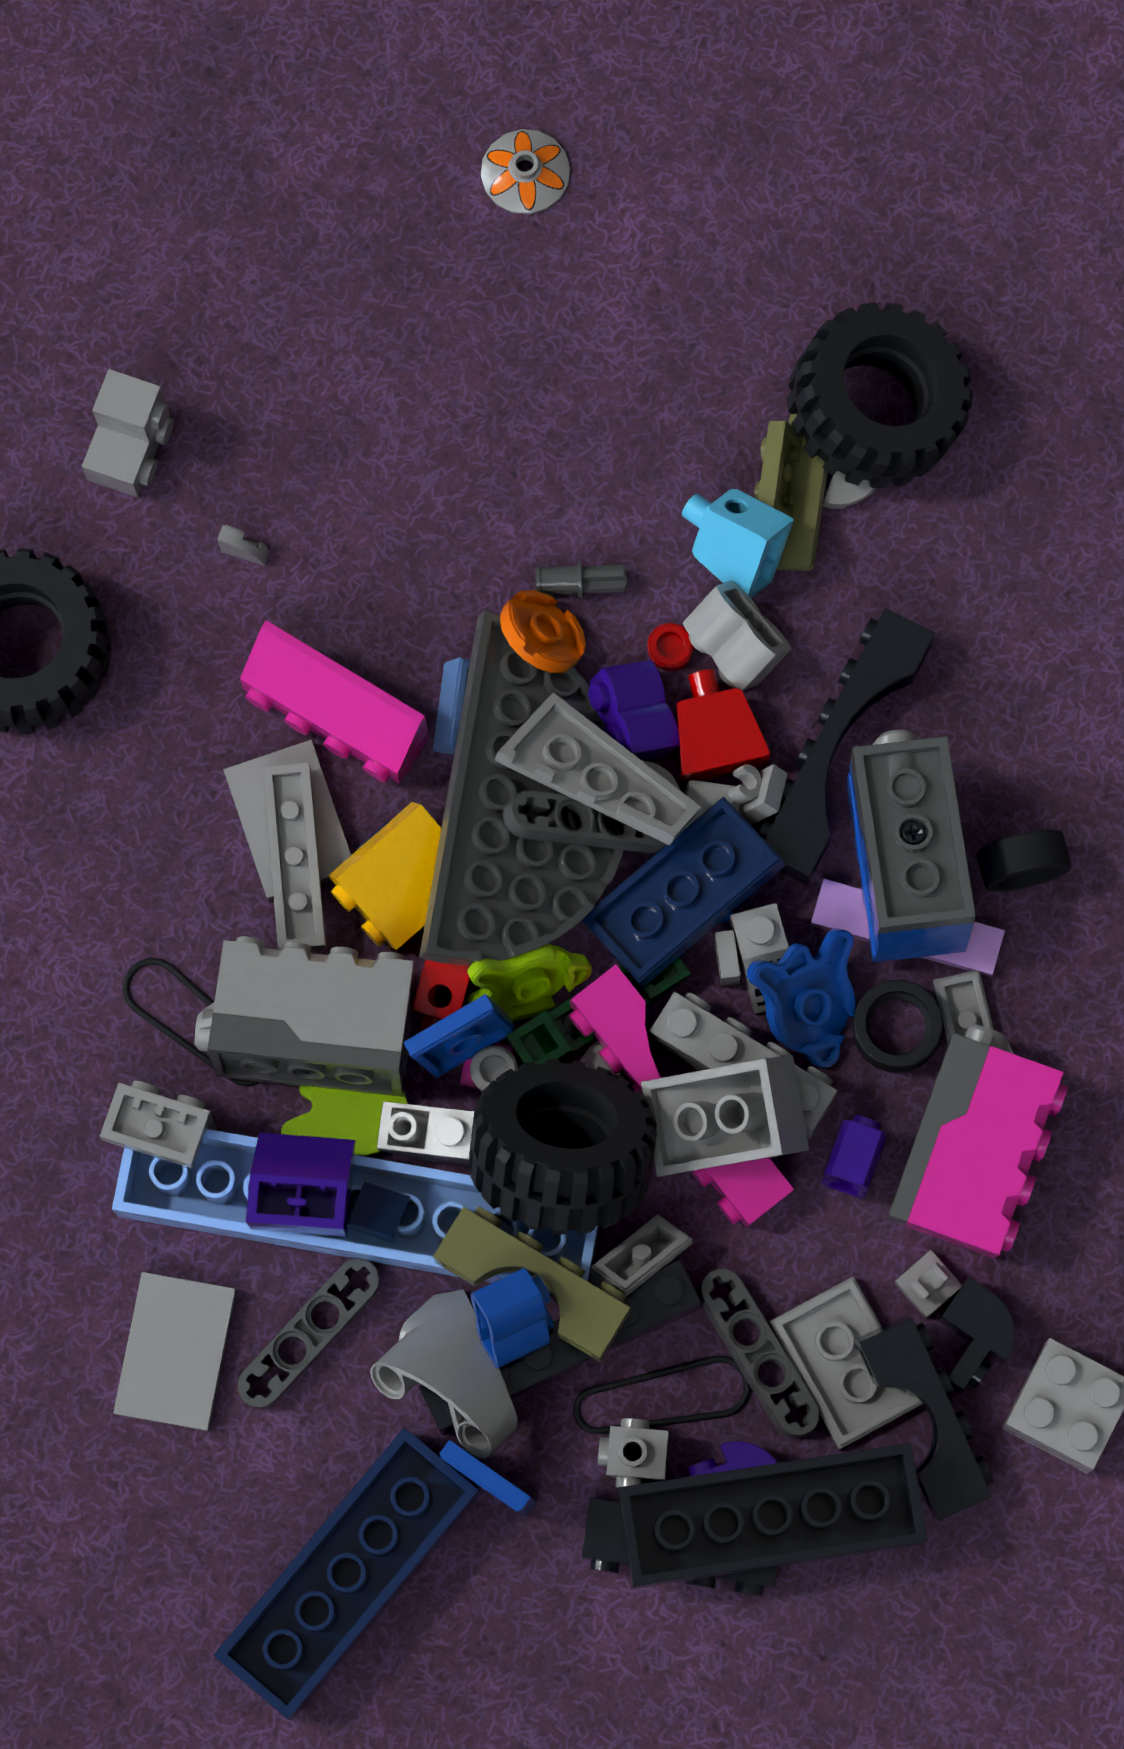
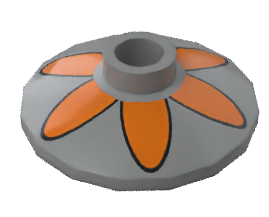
[481,129,570,215]

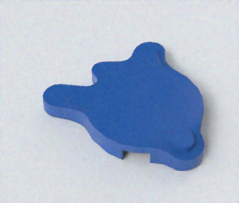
[747,928,856,1068]

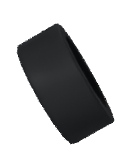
[977,829,1072,892]
[852,979,943,1073]

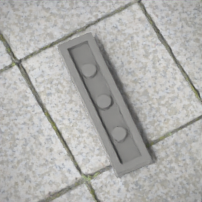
[262,762,327,950]

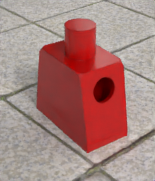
[676,669,770,785]
[412,959,475,1033]

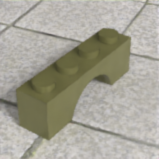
[433,1206,630,1363]

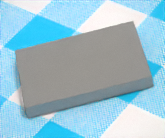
[223,740,351,902]
[113,1272,237,1432]
[769,1276,923,1450]

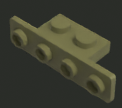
[754,414,828,571]

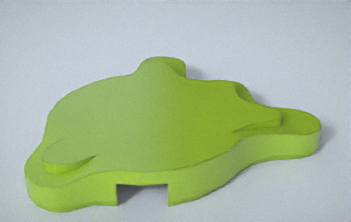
[467,944,592,1022]
[281,1086,408,1157]

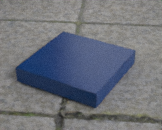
[403,994,516,1077]

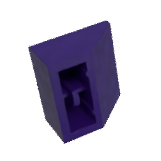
[246,1133,356,1237]

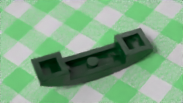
[506,957,690,1065]

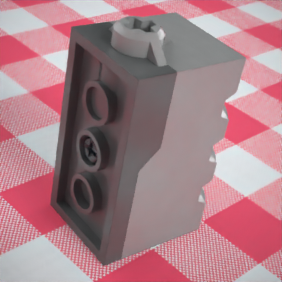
[194,936,417,1097]

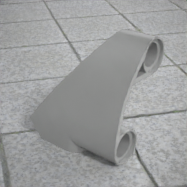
[370,1289,518,1459]

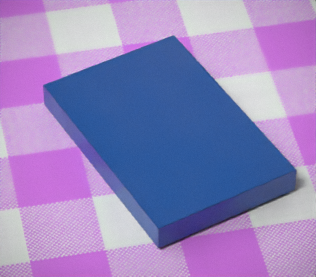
[440,1440,537,1517]

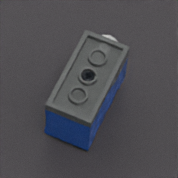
[846,730,976,963]

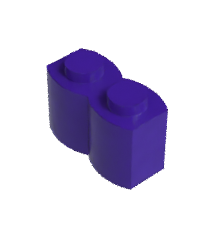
[588,660,680,761]
[821,1115,887,1199]

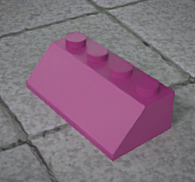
[240,620,429,784]

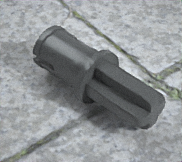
[535,561,627,598]

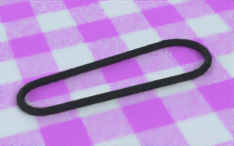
[122,958,259,1087]
[573,1356,751,1434]

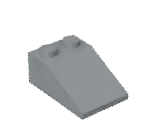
[641,1055,810,1177]

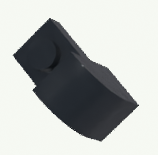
[939,1277,1015,1393]

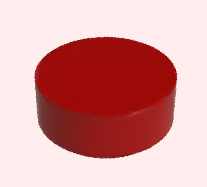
[647,623,694,671]

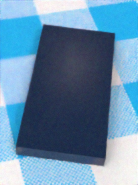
[582,796,786,988]

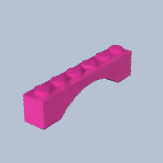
[569,964,794,1227]

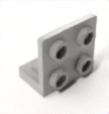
[100,1081,217,1169]

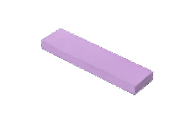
[810,879,1005,977]

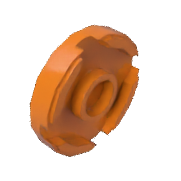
[500,590,586,673]

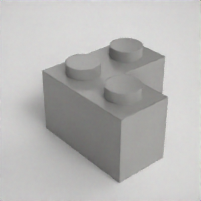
[82,369,174,497]

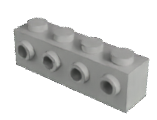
[649,992,838,1139]

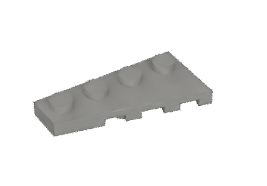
[494,692,701,846]

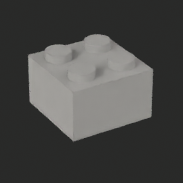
[1001,1338,1124,1474]

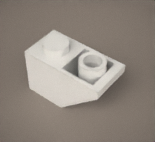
[377,1102,474,1167]

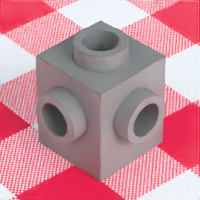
[598,1418,668,1488]

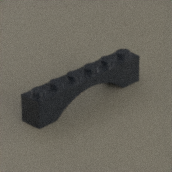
[758,608,935,885]
[419,1260,701,1435]

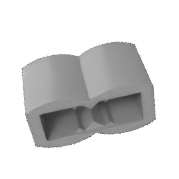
[683,581,791,691]

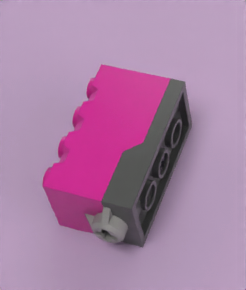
[886,1025,1068,1259]

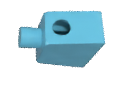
[682,489,794,598]

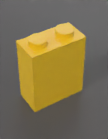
[328,802,441,950]

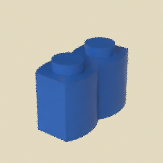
[471,1268,554,1369]

